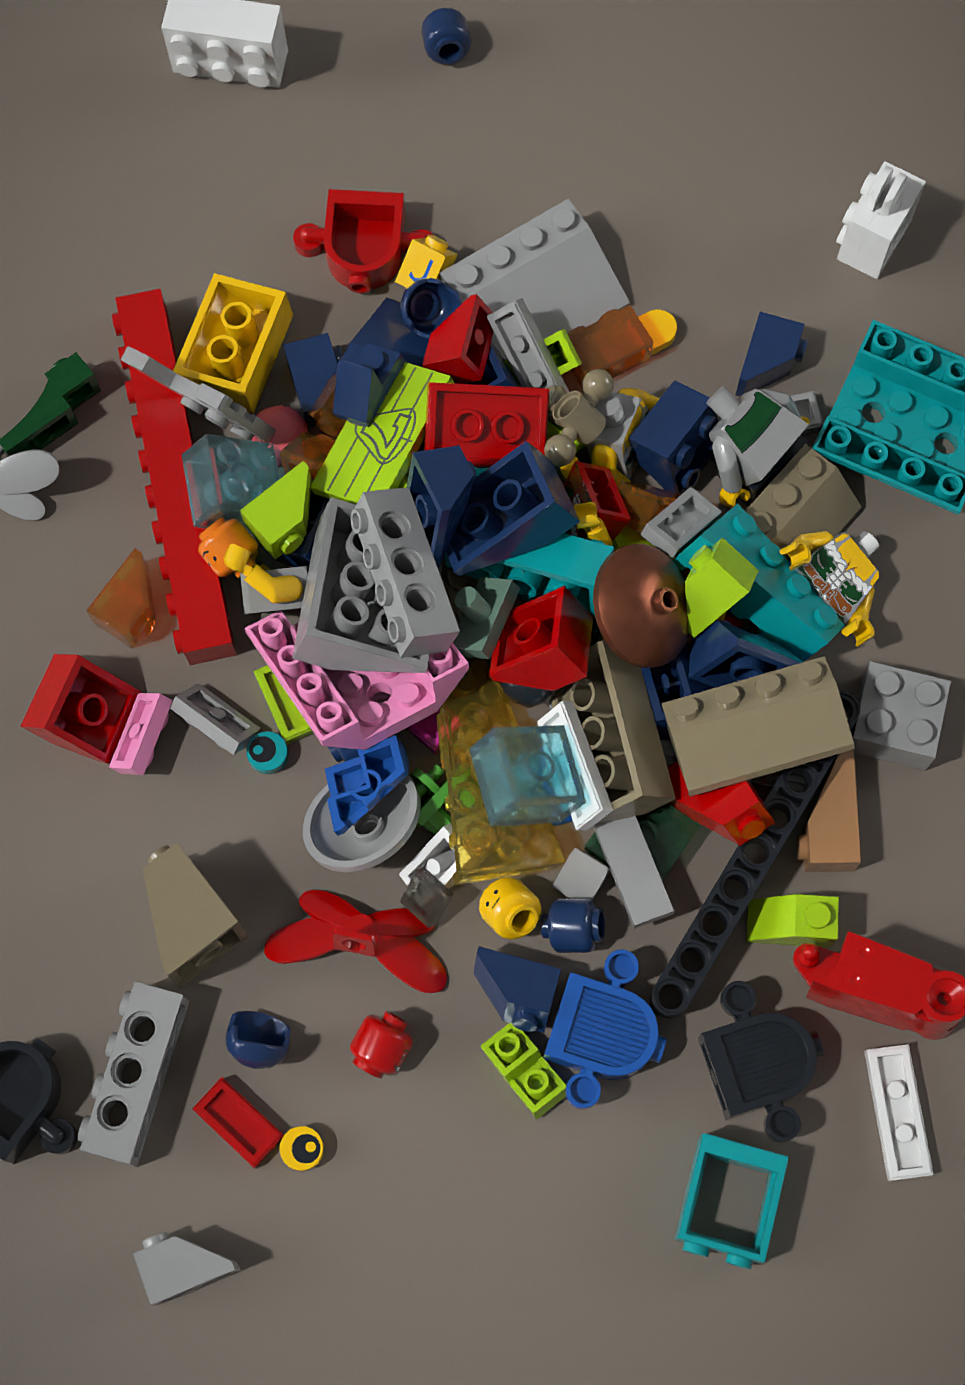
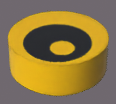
[280,1126,324,1171]

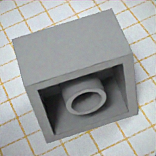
[851,661,951,771]

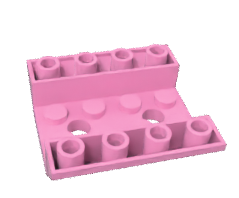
[245,610,469,750]

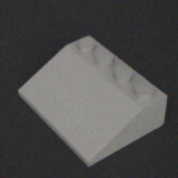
[440,199,630,360]
[292,497,443,673]

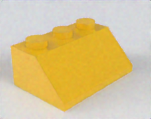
[173,273,293,414]

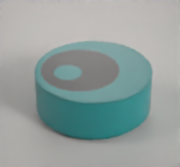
[246,731,289,774]

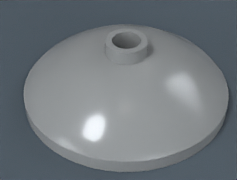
[303,775,421,872]

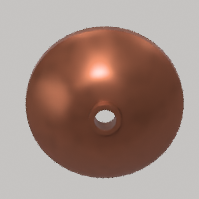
[593,544,690,668]

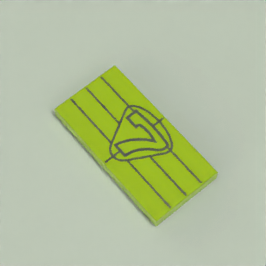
[310,362,454,505]

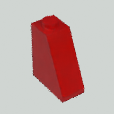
[666,761,776,846]

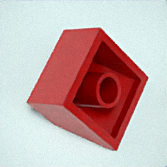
[489,586,593,691]
[20,654,141,764]

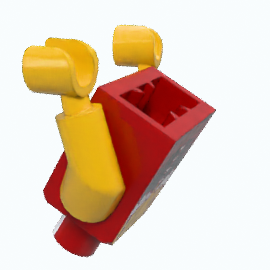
[547,440,631,546]

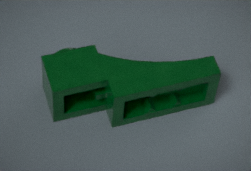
[0,352,101,457]

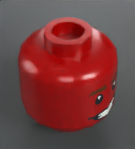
[350,1011,413,1079]

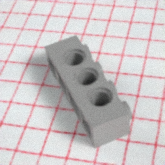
[351,487,460,658]
[78,981,190,1167]

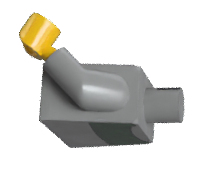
[706,386,810,509]

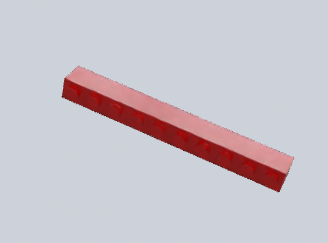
[112,288,237,666]

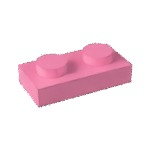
[109,693,173,775]

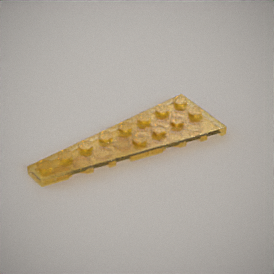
[437,656,565,885]

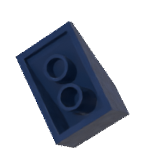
[334,297,429,385]
[446,441,580,576]

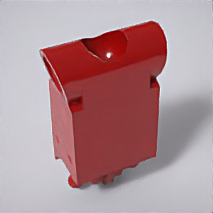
[793,931,965,1040]

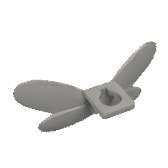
[0,446,60,520]

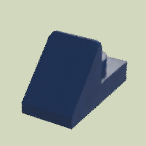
[333,343,405,427]

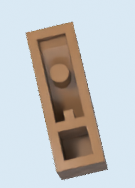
[796,749,861,872]

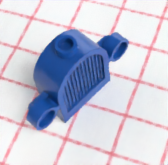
[544,949,667,1110]

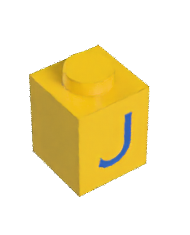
[395,235,458,288]

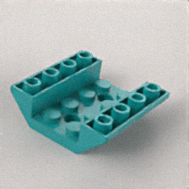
[812,320,965,515]

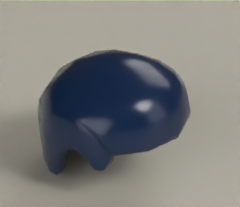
[400,278,462,339]
[225,1011,291,1069]

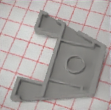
[120,346,276,444]

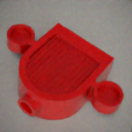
[293,189,433,294]

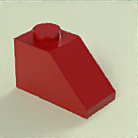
[422,294,494,384]

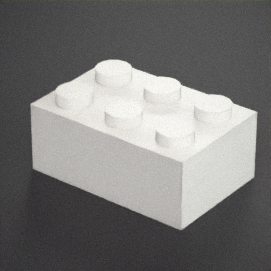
[161,0,288,88]

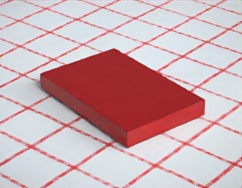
[424,382,550,467]

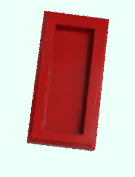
[192,1077,284,1169]

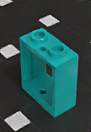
[674,1133,789,1270]

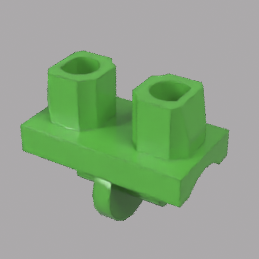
[410,764,482,836]

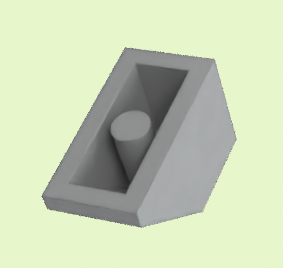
[133,1232,240,1305]

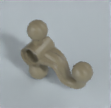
[544,369,614,467]

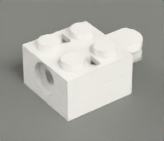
[836,161,926,279]

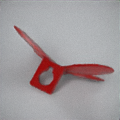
[264,890,447,994]

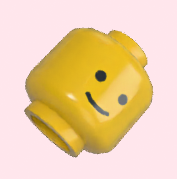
[479,877,541,940]

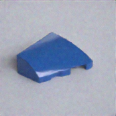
[325,735,409,835]

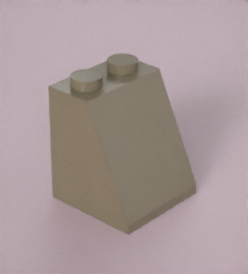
[142,843,248,989]

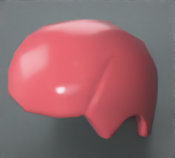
[248,405,309,467]

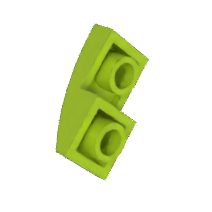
[480,1023,566,1119]

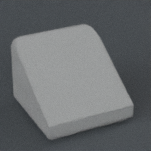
[552,848,610,901]

